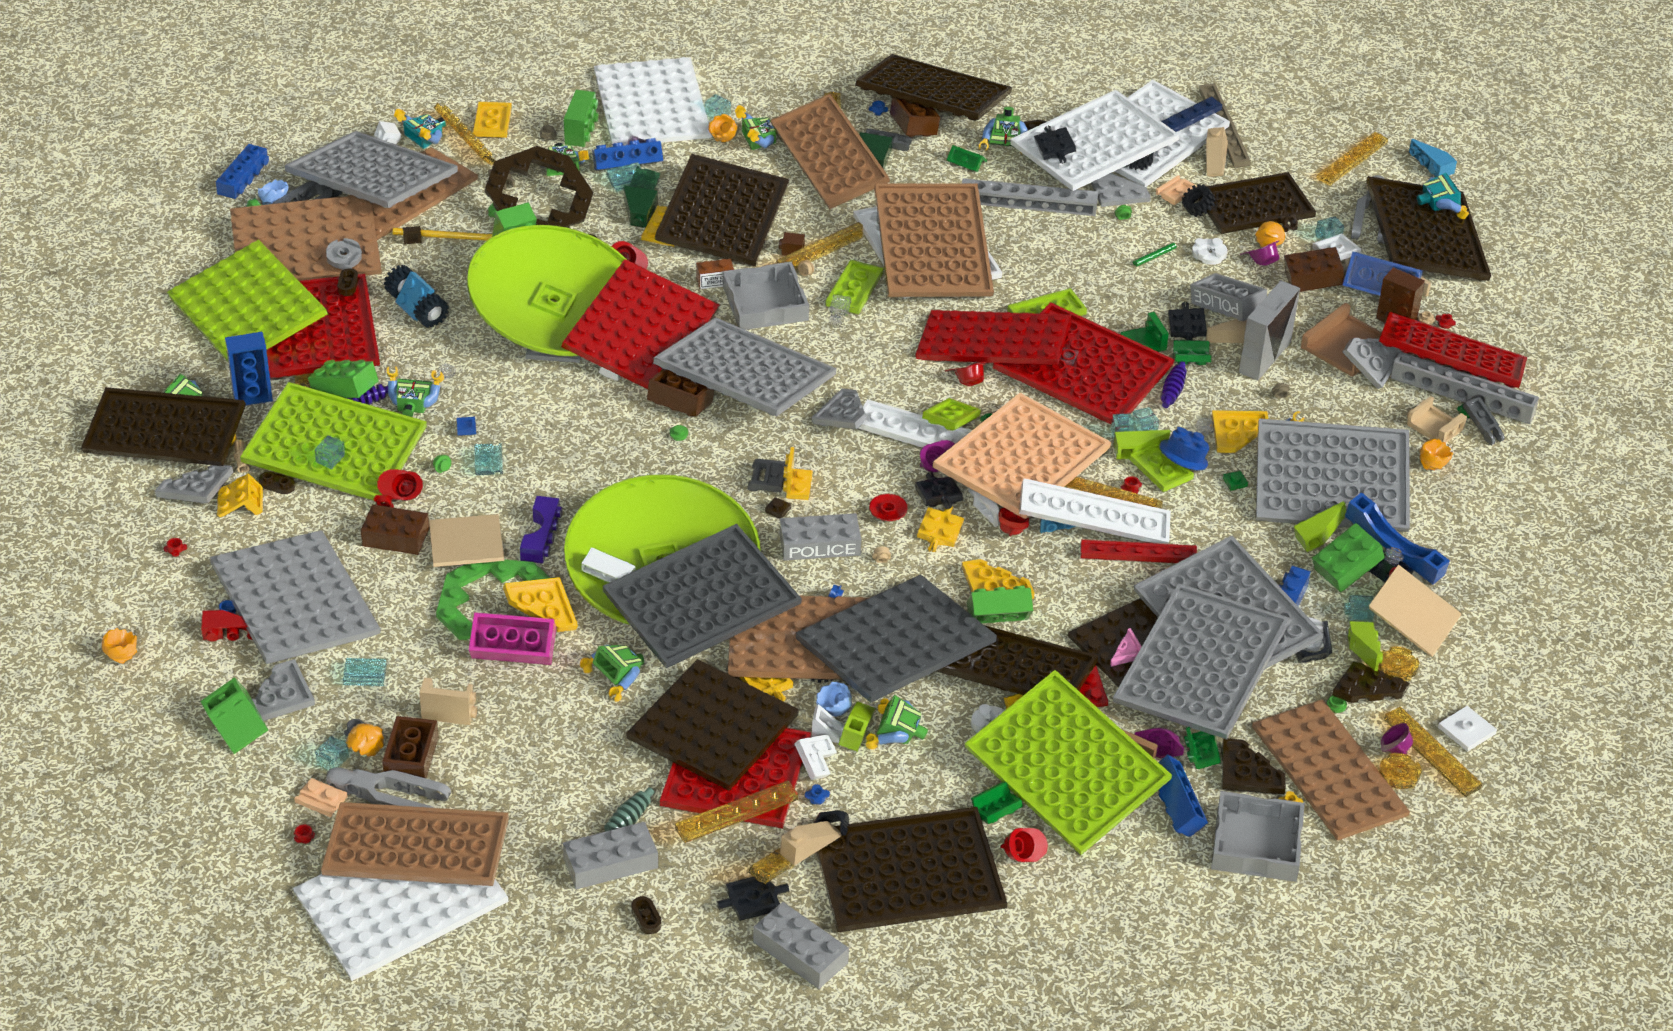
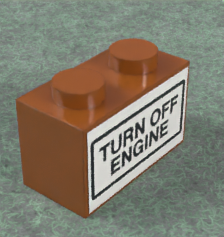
[696,259,734,289]

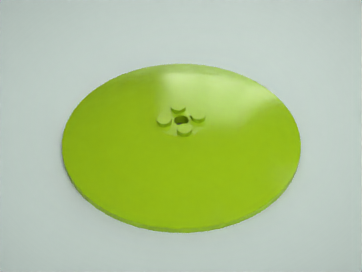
[467,225,627,356]
[564,474,761,625]

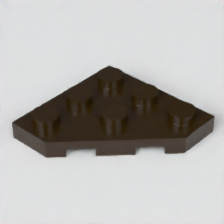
[1332,661,1410,703]
[1222,738,1286,795]

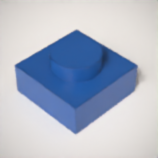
[456,417,476,436]

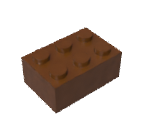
[890,98,940,137]
[1284,247,1344,292]
[1376,268,1425,323]
[647,369,714,417]
[361,504,429,555]
[382,716,439,779]

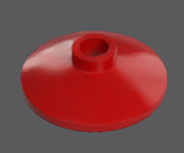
[869,494,908,521]

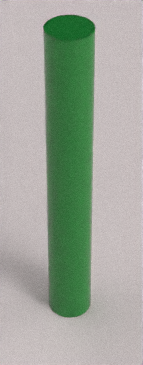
[1133,242,1177,267]

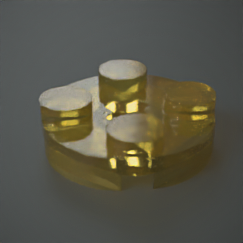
[1378,646,1419,681]
[1379,753,1422,789]

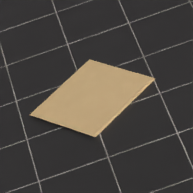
[429,514,504,567]
[1369,565,1461,657]

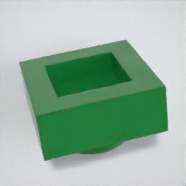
[1223,470,1248,491]

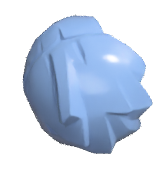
[258,179,288,205]
[816,682,852,717]

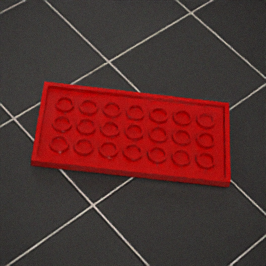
[915,310,1071,365]
[1379,312,1527,388]

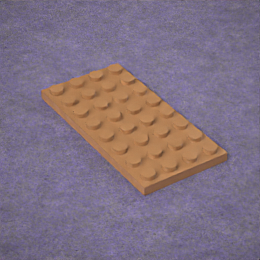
[770,94,890,210]
[348,147,478,240]
[1252,699,1410,841]
[321,802,509,886]

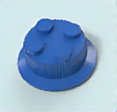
[1159,427,1209,470]

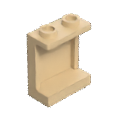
[1407,396,1467,443]
[419,677,477,725]

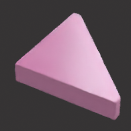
[1110,628,1142,667]

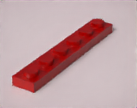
[1080,539,1197,563]

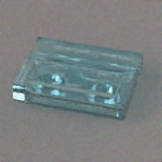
[606,162,647,192]
[474,443,503,475]
[343,658,387,686]

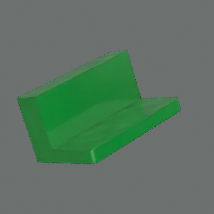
[946,145,988,172]

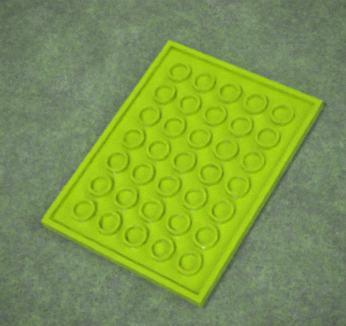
[167,240,328,362]
[240,382,427,501]
[965,670,1172,855]

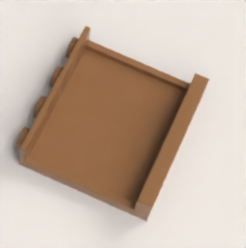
[1301,303,1382,377]

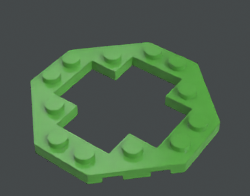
[436,559,550,640]

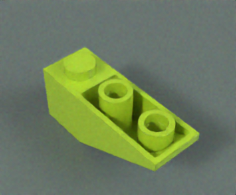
[1113,430,1170,460]
[1294,501,1346,552]
[1347,621,1383,671]
[839,701,876,752]

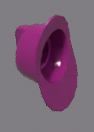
[1240,240,1280,266]
[920,440,955,473]
[1381,723,1413,756]

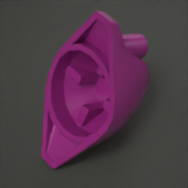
[1134,727,1184,758]

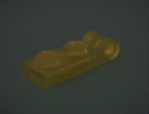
[748,848,794,884]

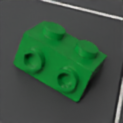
[1173,340,1212,365]
[1184,727,1221,769]
[971,781,1023,824]

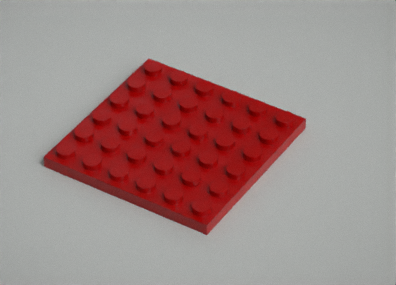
[660,728,811,829]

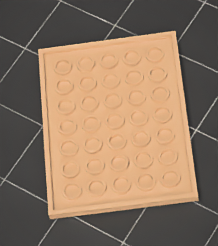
[933,393,1111,519]

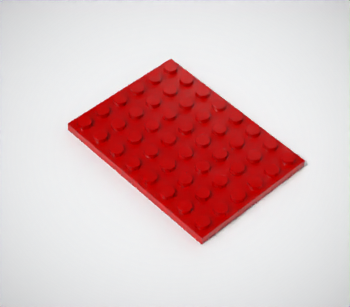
[561,259,719,389]
[267,274,380,378]
[993,302,1174,428]

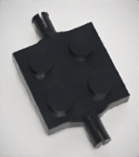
[1034,125,1076,164]
[1168,302,1207,340]
[915,472,963,509]
[717,873,789,921]

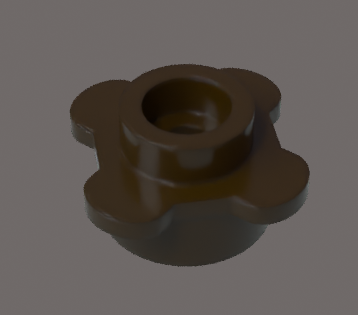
[1280,214,1298,232]

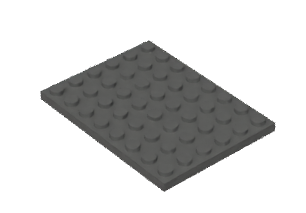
[603,524,802,669]
[796,574,997,703]

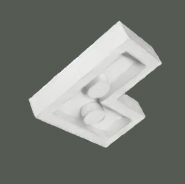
[794,734,837,780]

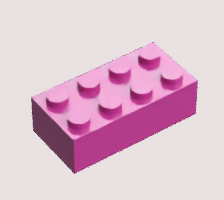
[469,612,557,665]

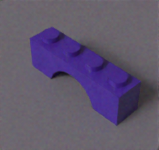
[520,496,563,564]

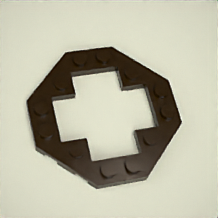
[484,146,594,228]

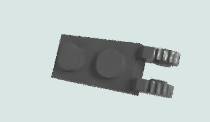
[866,129,912,151]
[1462,397,1505,445]

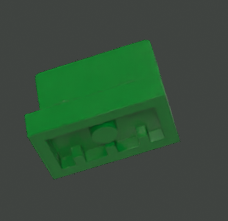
[1120,312,1169,352]

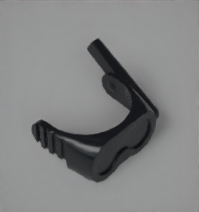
[1295,621,1332,663]
[813,810,849,836]

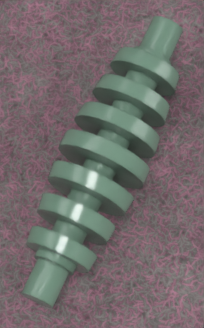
[604,787,655,832]

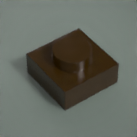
[403,226,422,245]
[765,497,791,518]

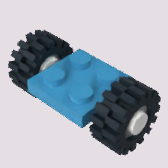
[384,265,449,328]

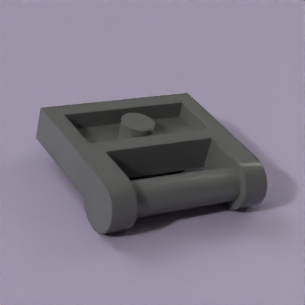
[748,459,787,492]

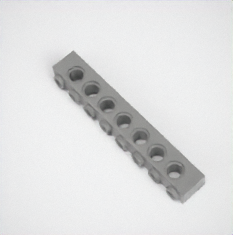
[962,178,1098,216]
[1391,352,1539,424]

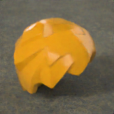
[709,114,737,142]
[1255,221,1285,247]
[1420,439,1453,471]
[102,628,137,664]
[346,723,384,757]

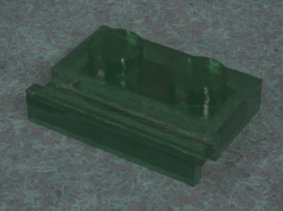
[629,166,661,190]

